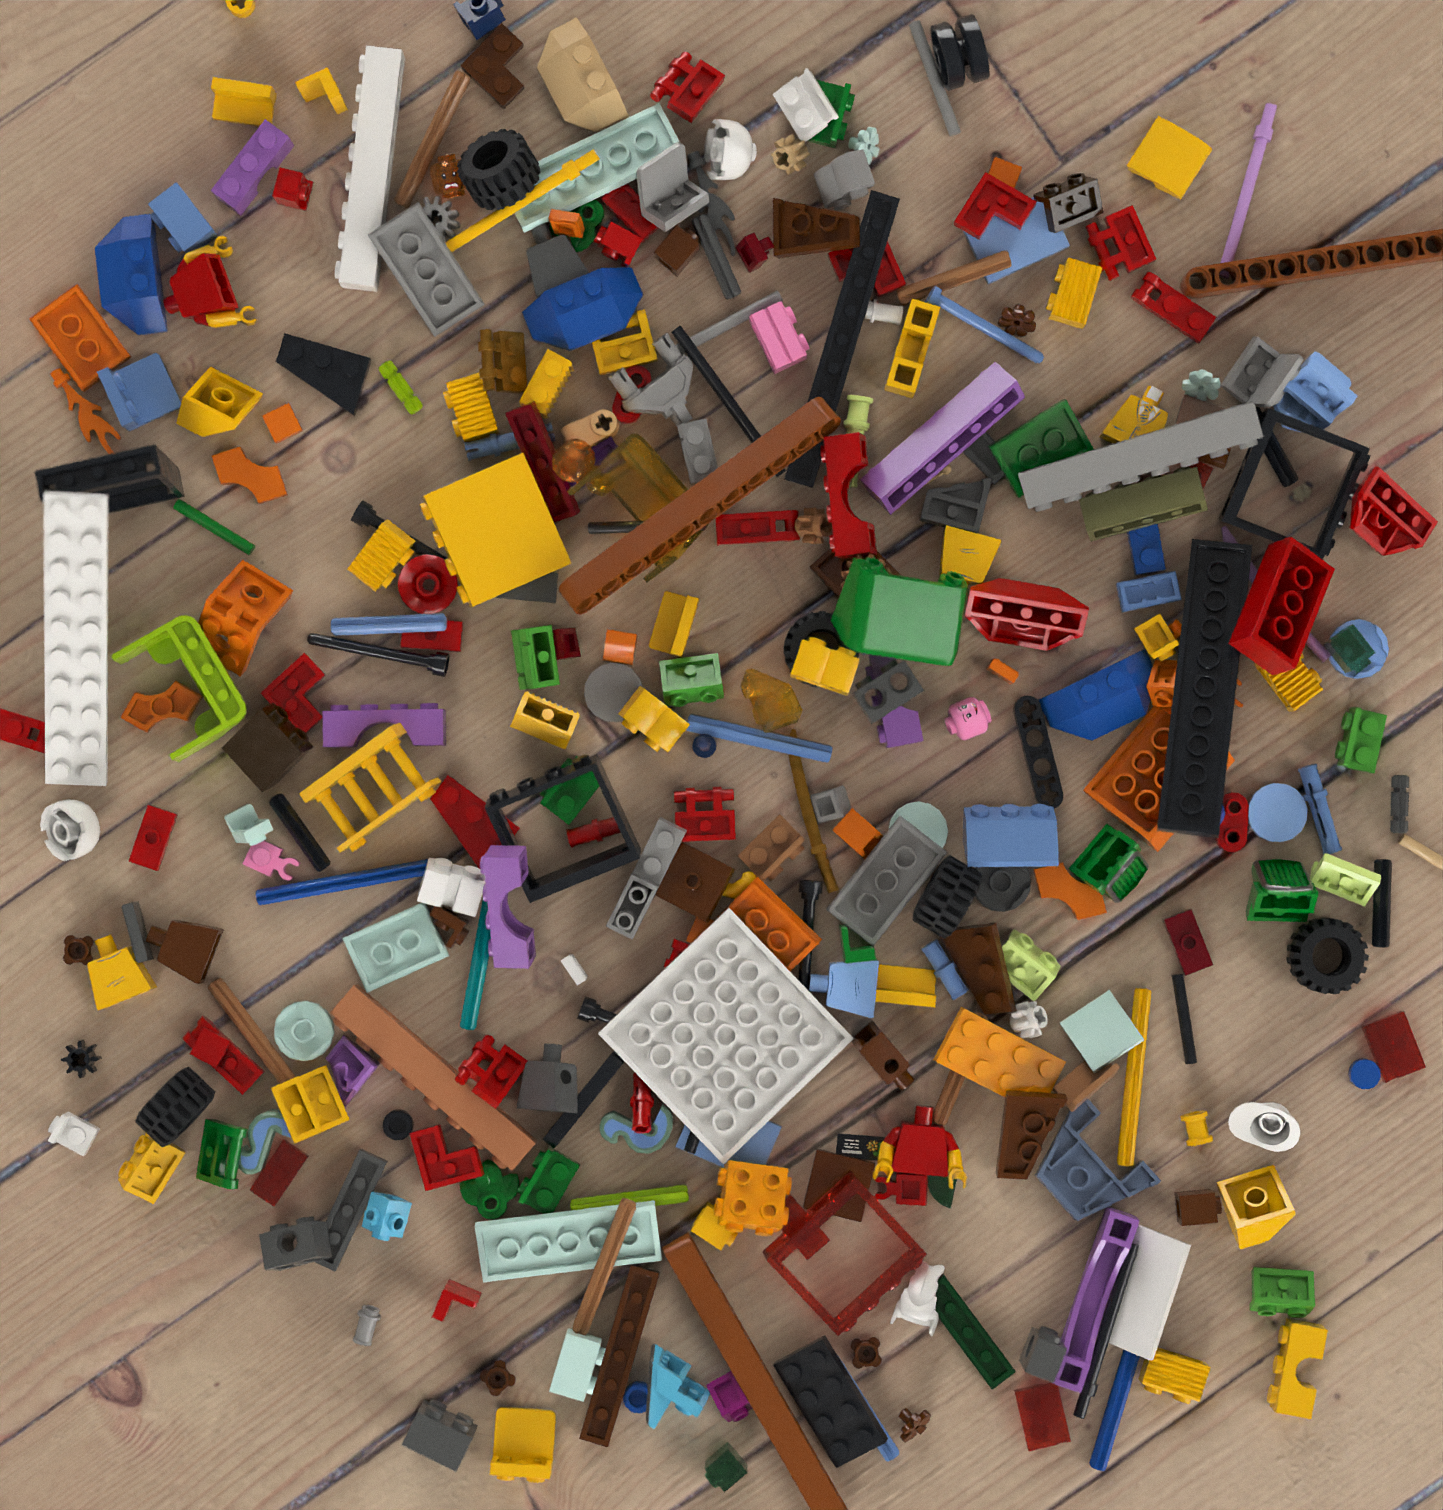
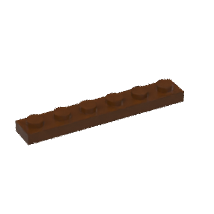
[579,1264,660,1448]

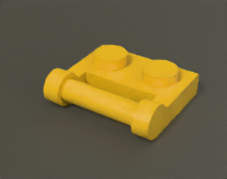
[592,309,658,375]

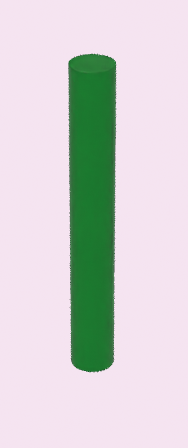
[173,499,255,555]

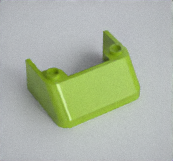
[111,615,247,762]

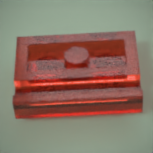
[1361,1011,1426,1083]
[1014,1382,1071,1451]

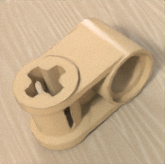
[560,409,620,457]

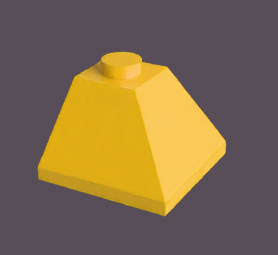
[176,366,263,437]
[1217,1164,1295,1249]

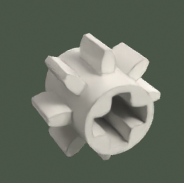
[1010,1001,1048,1039]

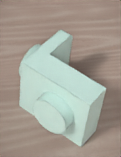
[224,804,274,846]

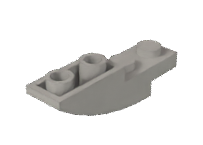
[606,817,687,940]

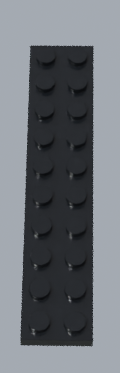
[1157,539,1253,838]

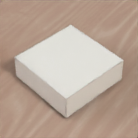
[561,954,588,986]

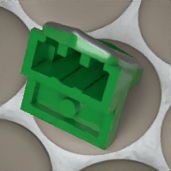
[1069,824,1149,903]
[1246,859,1319,922]

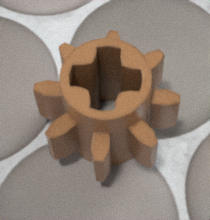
[795,507,832,544]

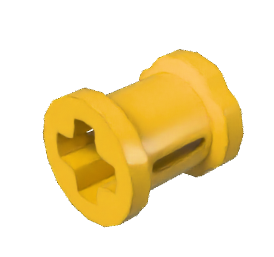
[1180,1110,1213,1146]

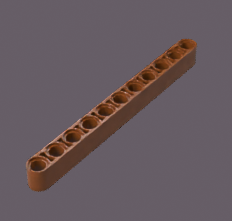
[1180,229,1443,299]
[559,397,841,615]
[662,1232,848,1510]

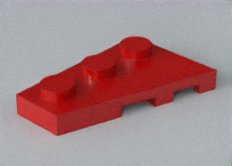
[430,775,520,869]

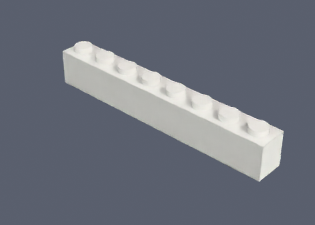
[335,46,405,292]

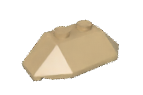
[537,17,629,133]

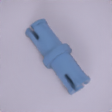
[921,939,969,1000]

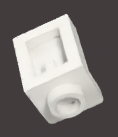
[48,1112,100,1156]

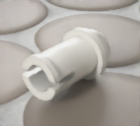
[864,299,903,325]

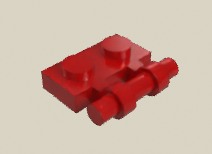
[650,51,725,124]
[1085,205,1156,281]
[674,786,736,842]
[455,1035,528,1109]

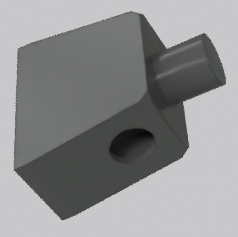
[526,224,589,298]
[517,1044,578,1113]

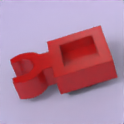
[875,1173,928,1206]

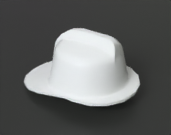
[1228,1102,1300,1152]

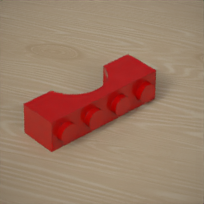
[820,432,877,559]

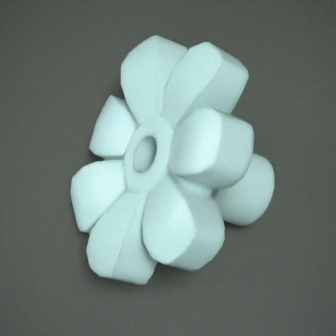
[848,127,880,164]
[1182,369,1221,402]

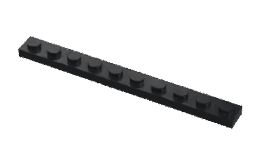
[784,190,900,488]

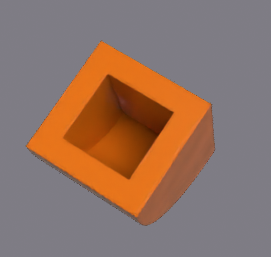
[603,629,638,666]
[832,808,883,860]

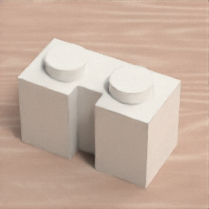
[417,857,486,917]

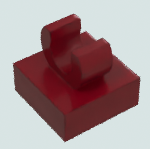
[735,232,774,273]
[552,627,581,660]

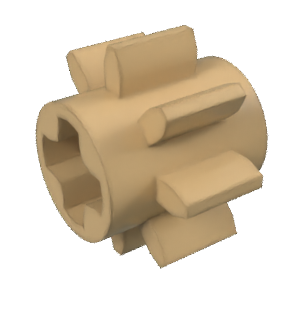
[771,134,810,175]

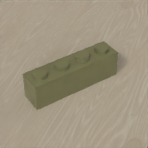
[1079,467,1208,542]

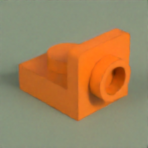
[1146,660,1177,707]

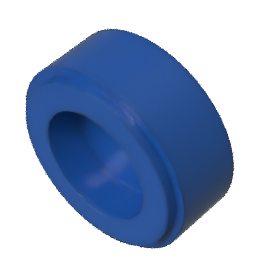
[1348,1059,1381,1089]
[623,1381,648,1413]

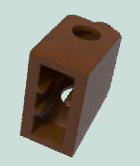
[146,920,224,984]
[851,1020,914,1090]

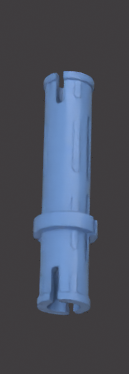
[464,422,556,461]
[1298,764,1342,855]

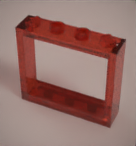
[762,1170,927,1336]

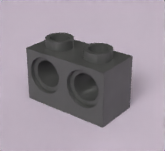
[852,659,924,724]

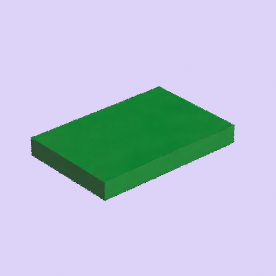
[988,399,1094,498]

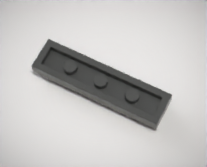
[315,1149,388,1272]

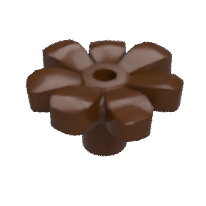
[998,304,1036,337]
[899,1408,931,1442]

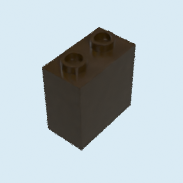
[222,703,313,792]

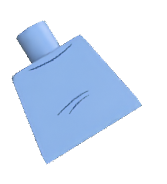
[809,959,879,1018]

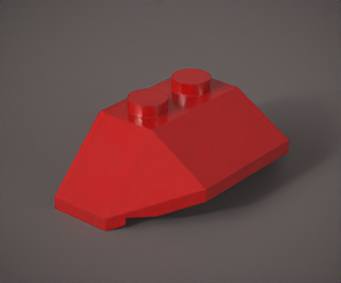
[1350,466,1438,556]
[964,578,1089,651]

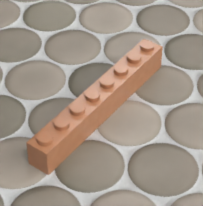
[330,984,538,1171]

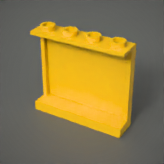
[419,453,572,607]

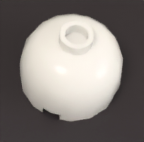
[704,119,757,180]
[40,799,100,861]

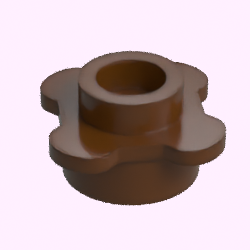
[63,935,94,966]
[850,1337,882,1369]
[480,1360,516,1396]

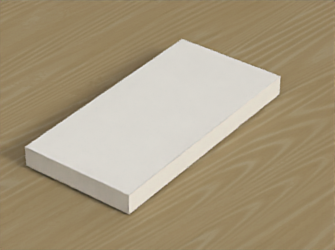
[1097,1224,1191,1360]

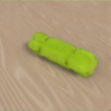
[378,360,423,415]

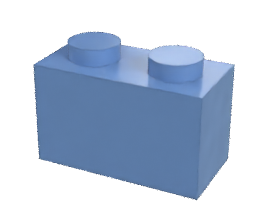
[148,182,218,253]

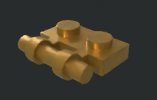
[478,329,527,394]

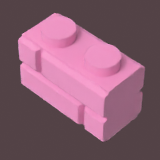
[749,301,810,374]

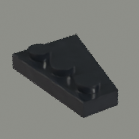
[276,333,371,416]

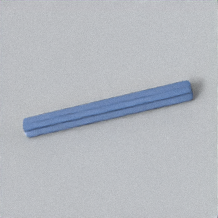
[686,714,832,763]

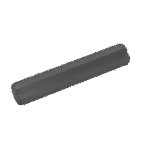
[692,214,741,299]

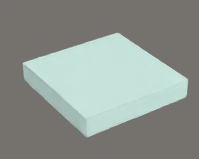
[1060,990,1144,1073]

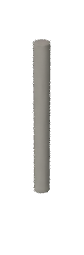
[909,20,961,136]
[676,290,783,355]

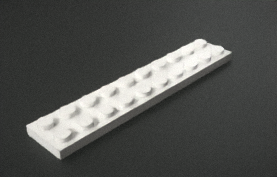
[44,491,108,786]

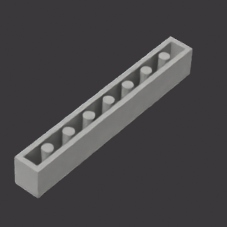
[1018,401,1264,512]

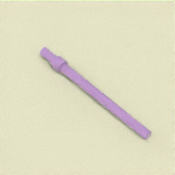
[1219,103,1277,279]

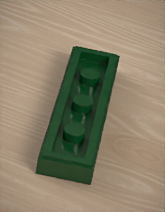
[935,1274,1016,1390]

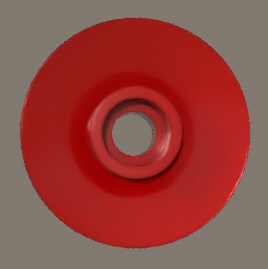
[398,554,458,614]

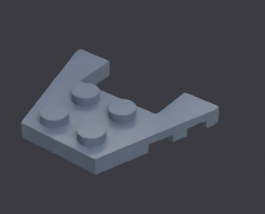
[1035,1099,1161,1221]

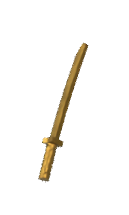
[788,729,839,894]

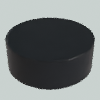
[383,1109,414,1140]

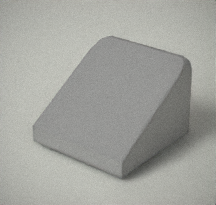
[810,785,851,824]

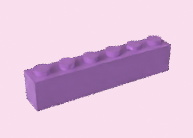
[860,362,1025,515]

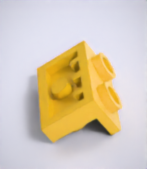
[118,1133,185,1204]

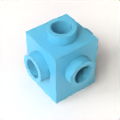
[361,1192,412,1241]

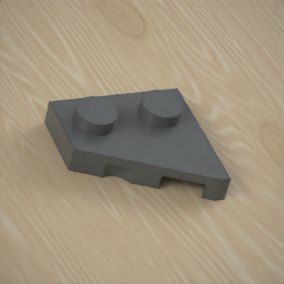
[919,478,992,533]

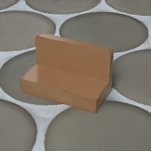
[1052,1060,1120,1112]

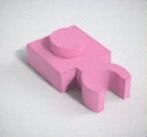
[243,840,300,881]

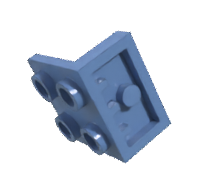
[97,353,181,432]

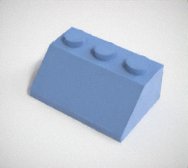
[962,804,1059,867]

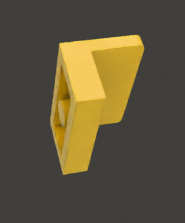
[295,67,348,115]
[211,77,276,127]
[649,591,699,658]
[875,964,936,1007]

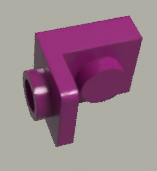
[706,1371,753,1422]

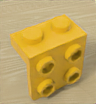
[490,1407,556,1483]

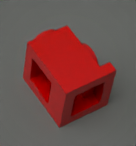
[272,167,314,211]
[593,221,643,267]

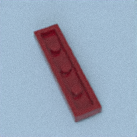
[505,401,581,523]

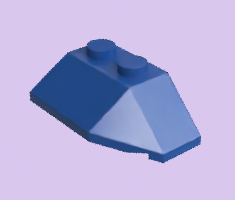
[95,214,168,336]
[522,267,643,351]
[1038,649,1153,741]

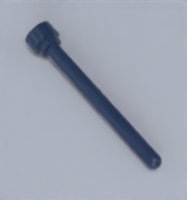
[692,734,716,758]

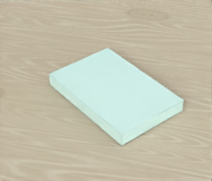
[343,903,450,993]

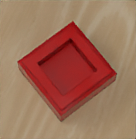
[190,1027,232,1068]

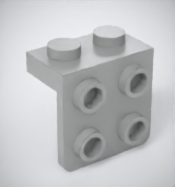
[637,142,709,232]
[1221,337,1304,407]

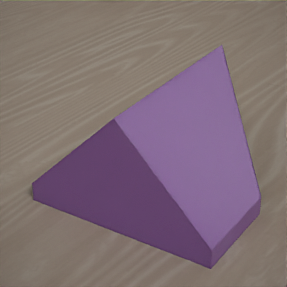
[325,1035,381,1108]

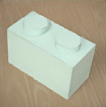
[549,1328,606,1402]

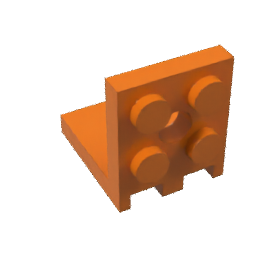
[198,560,293,677]

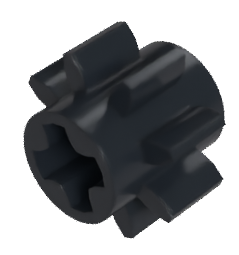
[61,1040,102,1078]

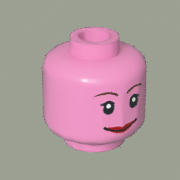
[944,697,992,741]

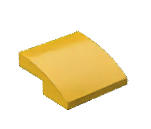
[1127,116,1212,200]
[271,1065,350,1144]

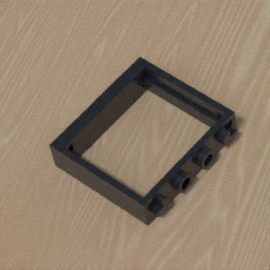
[1218,408,1371,560]
[34,444,185,514]
[485,754,641,903]

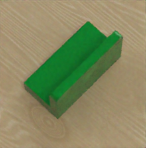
[839,924,876,964]

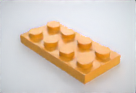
[933,1007,1066,1097]

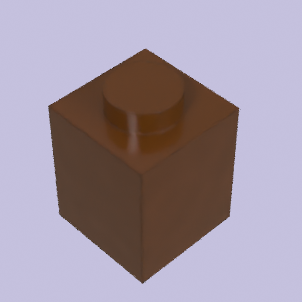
[654,225,700,277]
[1174,1189,1222,1226]

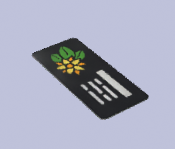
[836,1133,885,1160]

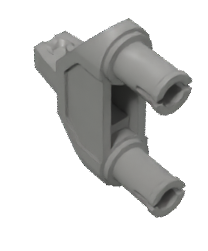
[608,333,693,426]

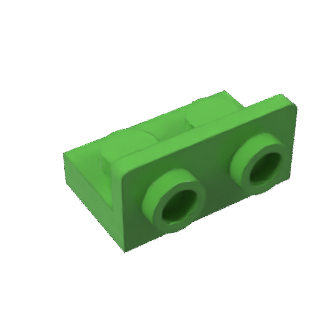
[659,653,724,707]
[1335,707,1387,774]
[1249,1267,1315,1318]

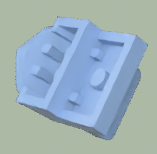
[1273,352,1357,433]

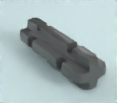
[1390,775,1409,833]

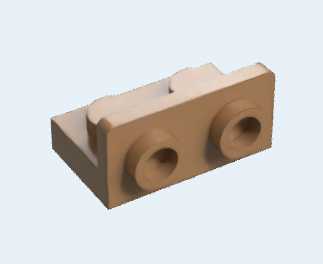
[738,814,805,881]

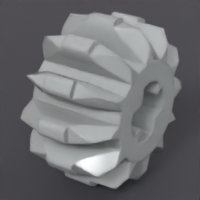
[423,196,460,242]

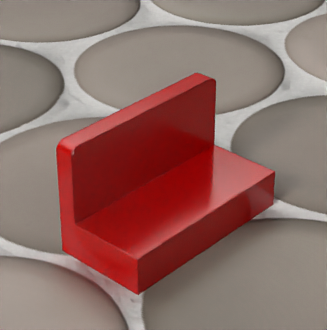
[432,1279,482,1322]

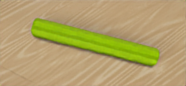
[570,1184,689,1210]

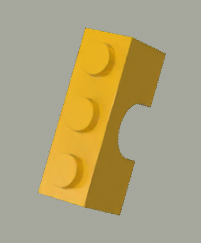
[884,299,941,399]
[1267,1318,1328,1419]

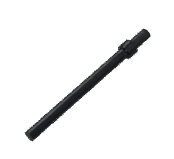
[671,325,786,477]
[1073,1243,1139,1419]

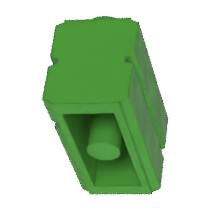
[511,625,560,690]

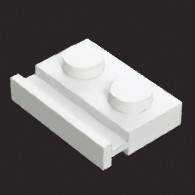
[773,68,839,142]

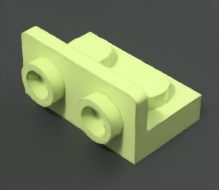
[1310,853,1381,906]
[1002,929,1061,1001]

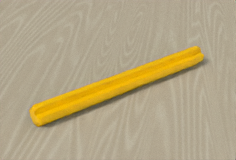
[1117,988,1151,1167]

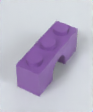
[211,119,294,216]

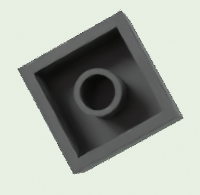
[402,1399,478,1472]

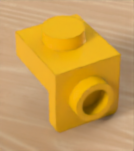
[1133,613,1179,661]

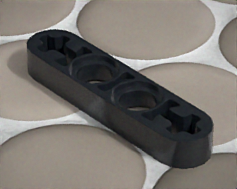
[1013,696,1063,809]
[542,1051,625,1149]

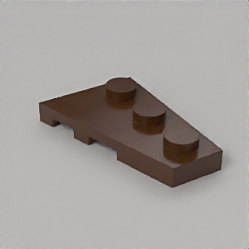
[773,198,860,258]
[940,922,1016,1015]
[995,1090,1067,1180]

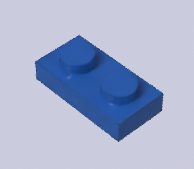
[1127,524,1166,575]

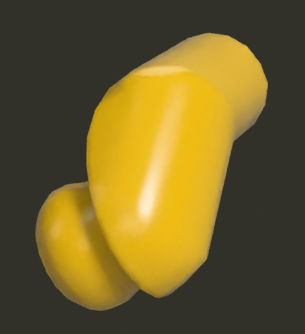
[722,871,757,899]

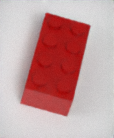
[1228,537,1335,675]

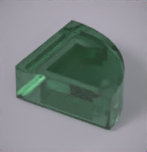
[928,1175,957,1209]

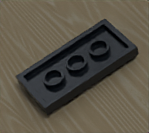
[773,1335,888,1468]

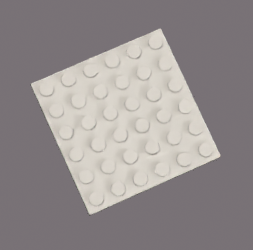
[598,908,854,1164]

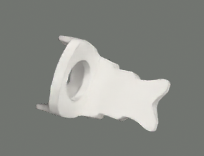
[890,1258,945,1336]

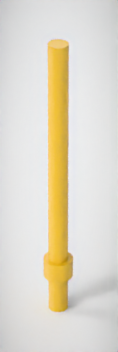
[445,149,600,253]

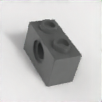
[259,1216,332,1271]
[1019,1326,1067,1383]

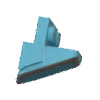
[646,1344,710,1429]

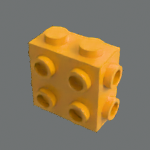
[714,1160,792,1236]

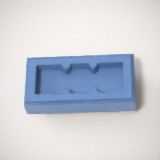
[1116,571,1182,613]

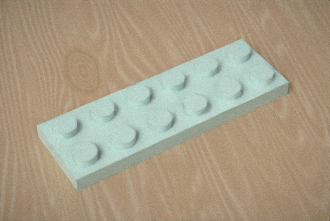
[514,103,680,233]
[475,1200,662,1282]

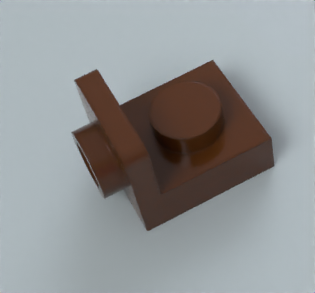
[429,905,469,949]

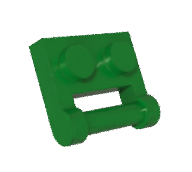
[196,1119,247,1189]

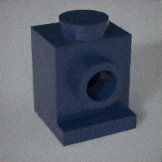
[453,0,506,40]

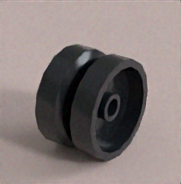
[930,14,990,91]

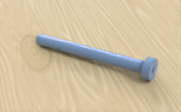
[925,286,1044,363]

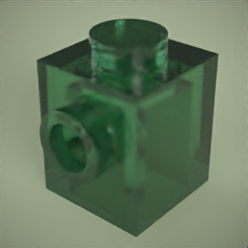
[1323,624,1375,673]
[704,1442,748,1492]

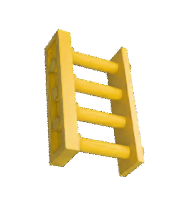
[299,723,441,852]

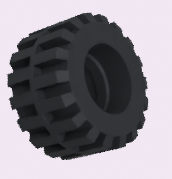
[457,129,540,210]
[784,611,859,688]
[913,855,982,939]
[1286,918,1369,994]
[135,1067,215,1147]

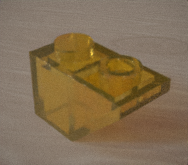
[740,668,803,734]

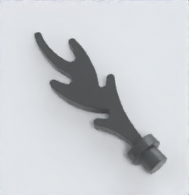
[687,151,736,256]

